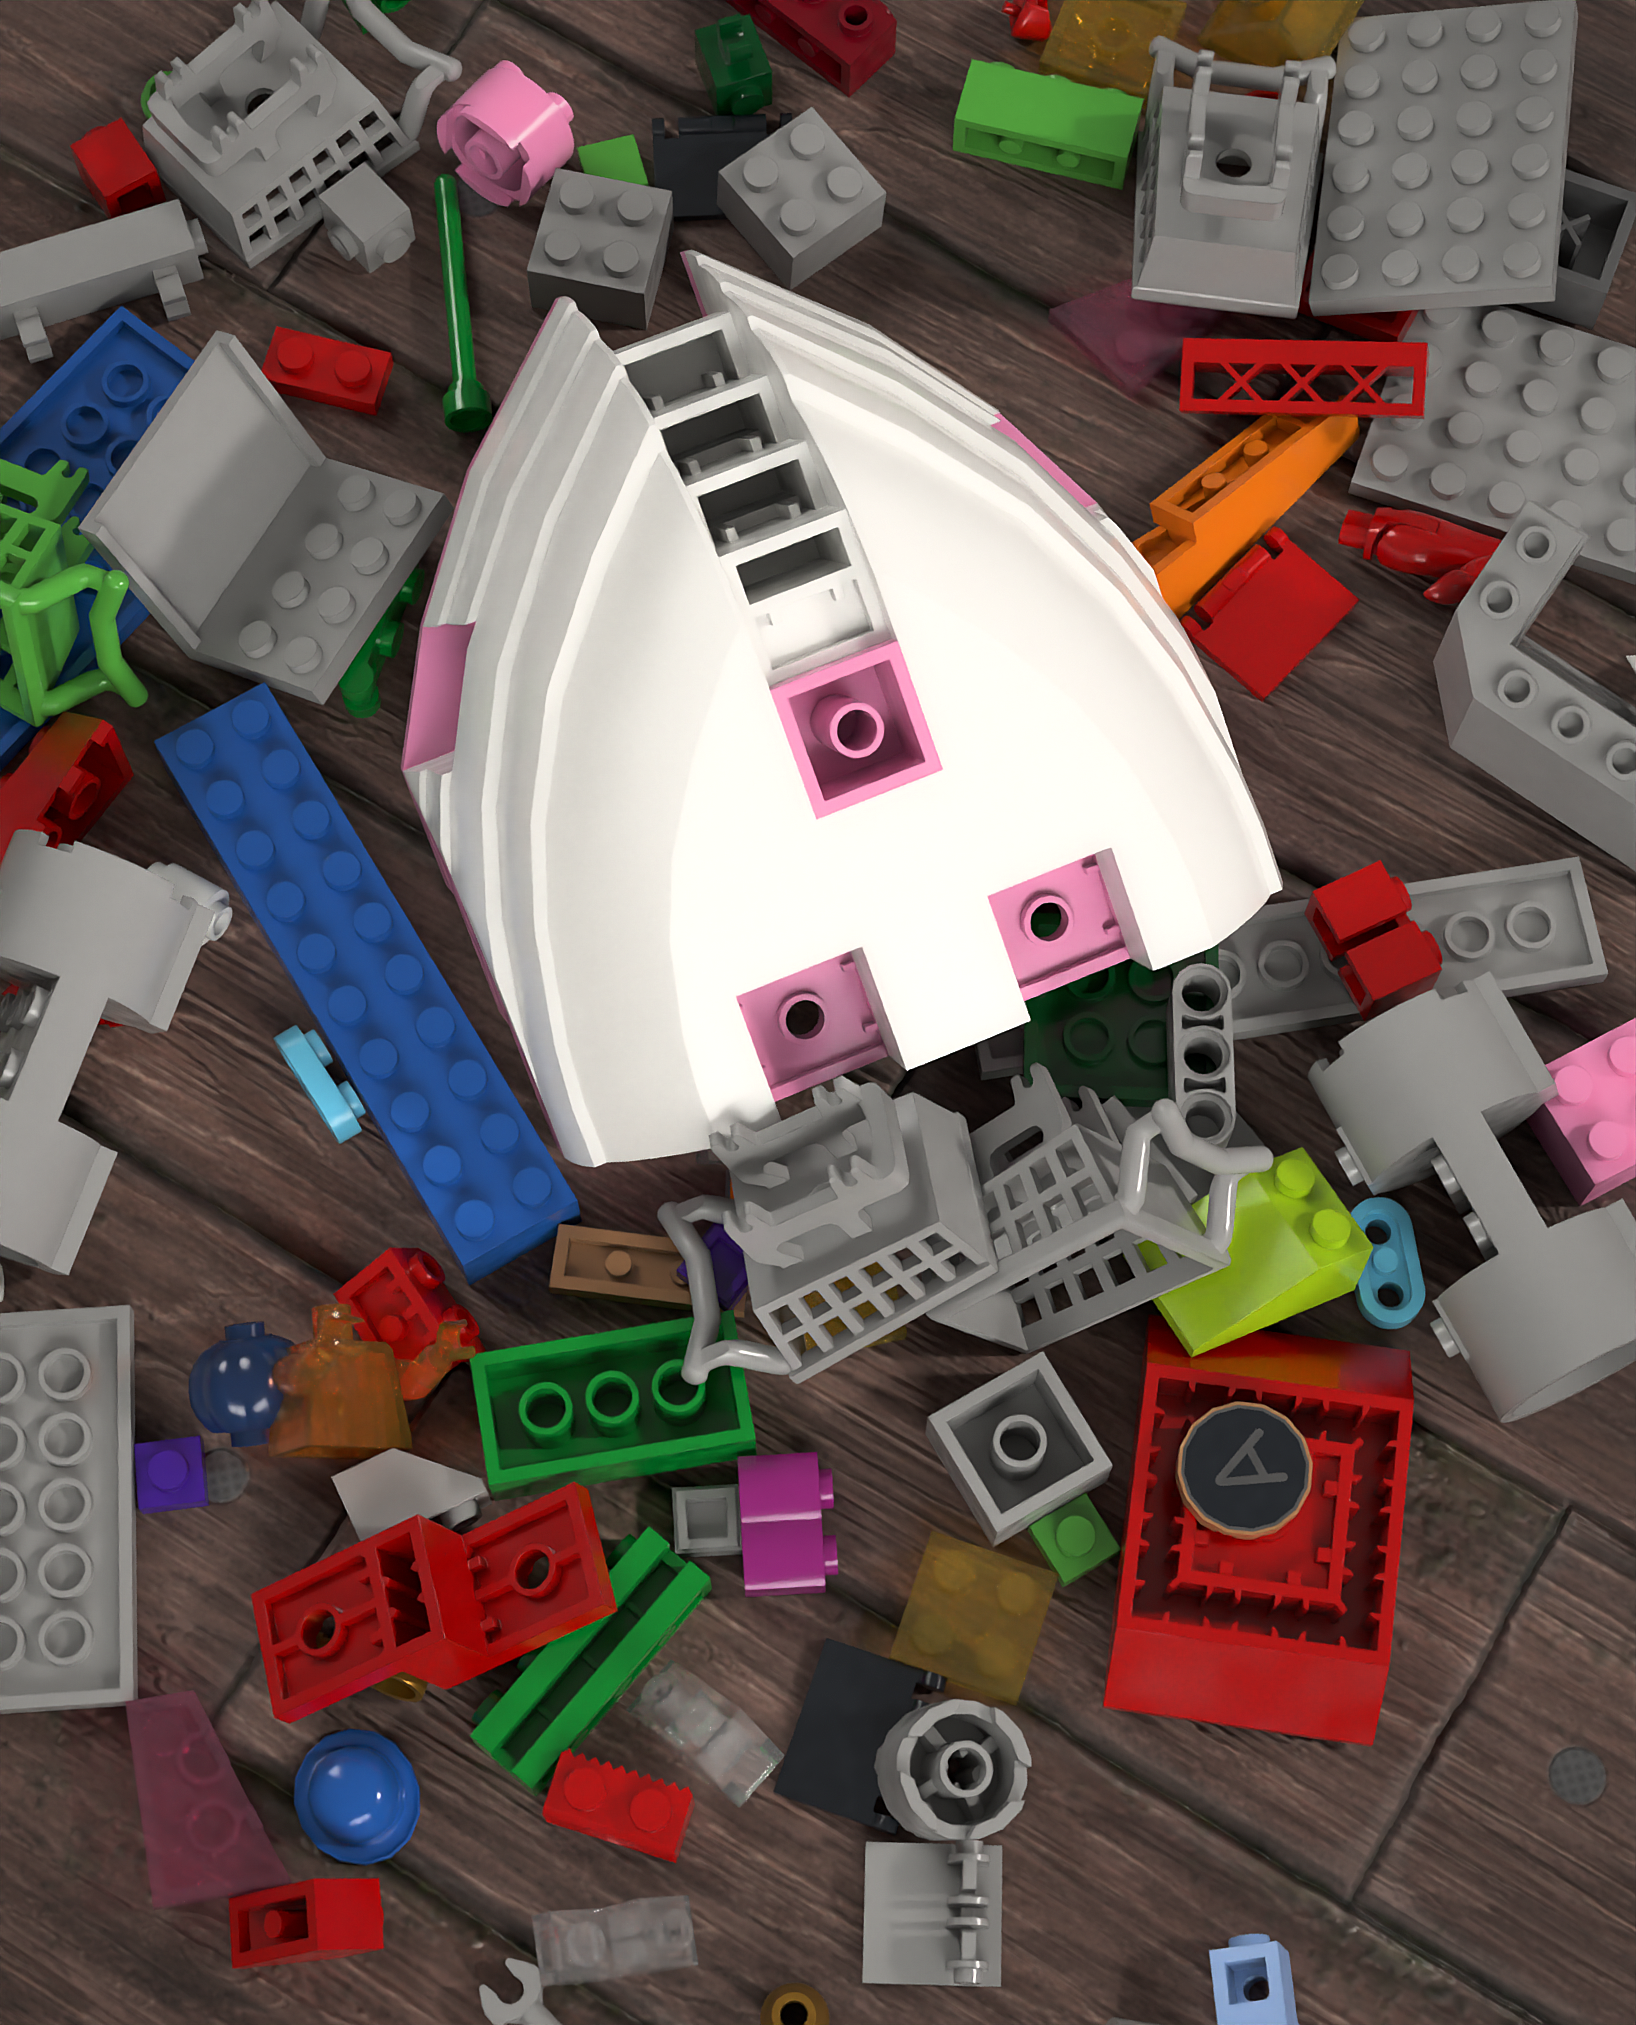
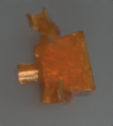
[268,1304,476,1460]

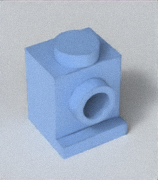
[1209,1934,1300,2025]

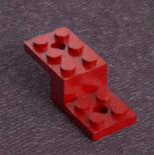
[251,1482,618,1724]

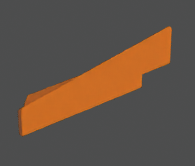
[1131,394,1360,620]

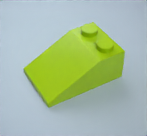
[1123,1147,1374,1358]

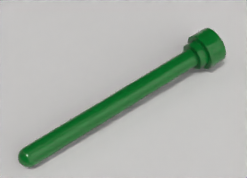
[434,173,493,432]

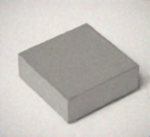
[672,1484,742,1558]

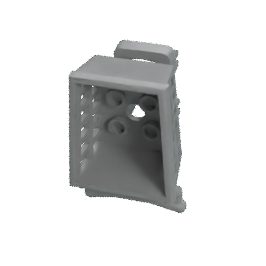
[142,0,462,269]
[1131,36,1337,319]
[921,1062,1273,1355]
[657,1076,999,1385]

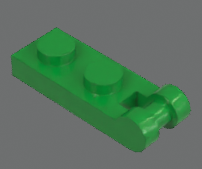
[338,563,425,719]

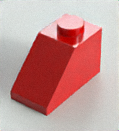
[228,1878,384,1969]

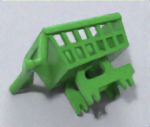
[0,458,148,727]

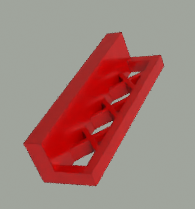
[1179,338,1430,419]

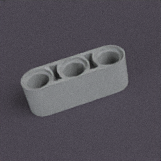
[1166,963,1236,1148]

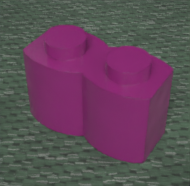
[737,1452,838,1597]

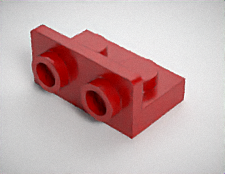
[333,1248,487,1401]

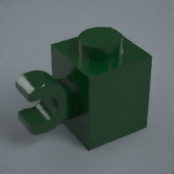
[694,13,773,116]

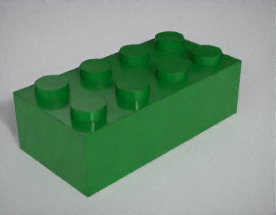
[469,1310,757,1501]

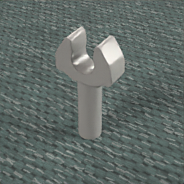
[479,1958,562,2025]

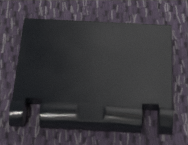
[652,113,792,222]
[773,1638,948,1835]

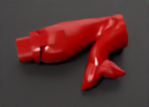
[1338,507,1502,605]

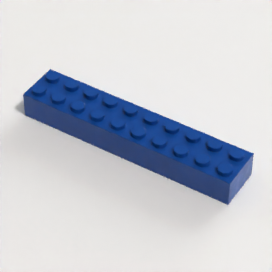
[154,682,582,1286]

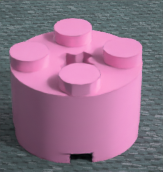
[437,60,574,207]

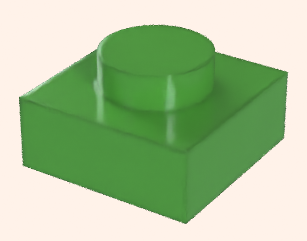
[1028,1493,1121,1588]

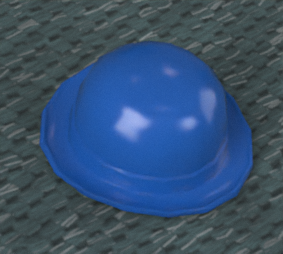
[294,1728,420,1866]

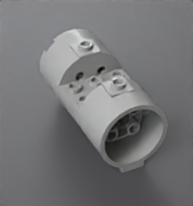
[0,829,215,1275]
[1308,971,1636,1423]

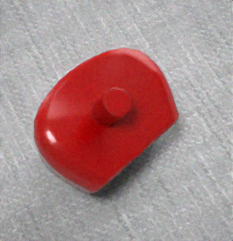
[1001,0,1052,42]

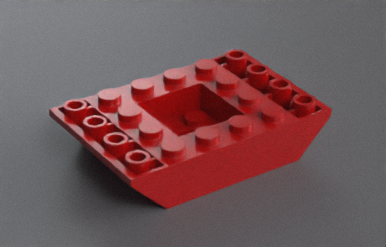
[1102,1314,1414,1747]

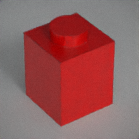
[70,118,166,219]

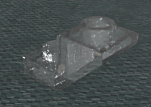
[532,1895,698,1987]

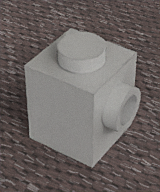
[318,162,416,273]

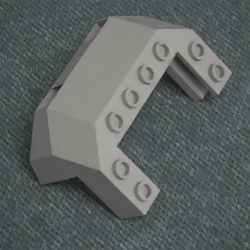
[1433,500,1636,872]

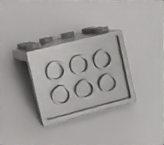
[78,330,454,705]

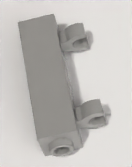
[0,199,209,363]

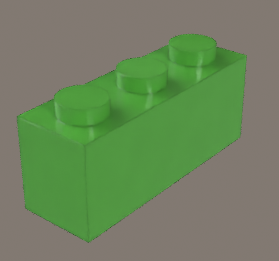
[952,59,1143,190]

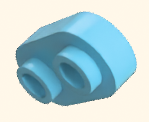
[273,1025,366,1144]
[1351,1197,1425,1329]

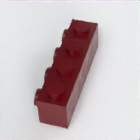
[725,0,897,98]

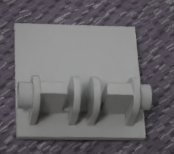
[862,1840,1002,1987]

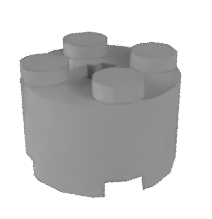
[874,1699,1031,1841]

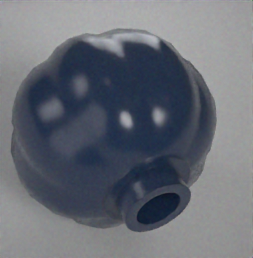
[188,1321,314,1447]

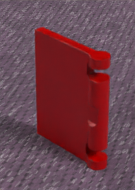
[1179,526,1360,702]

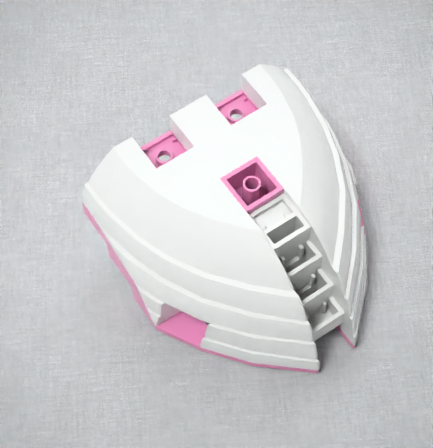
[401,250,1283,1167]

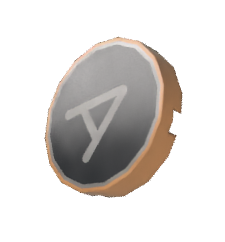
[1175,1401,1313,1540]

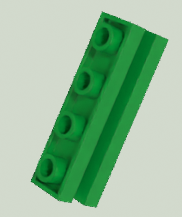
[470,1526,712,1797]

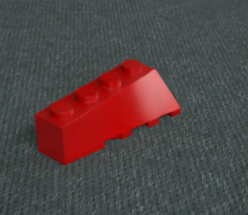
[0,711,134,865]

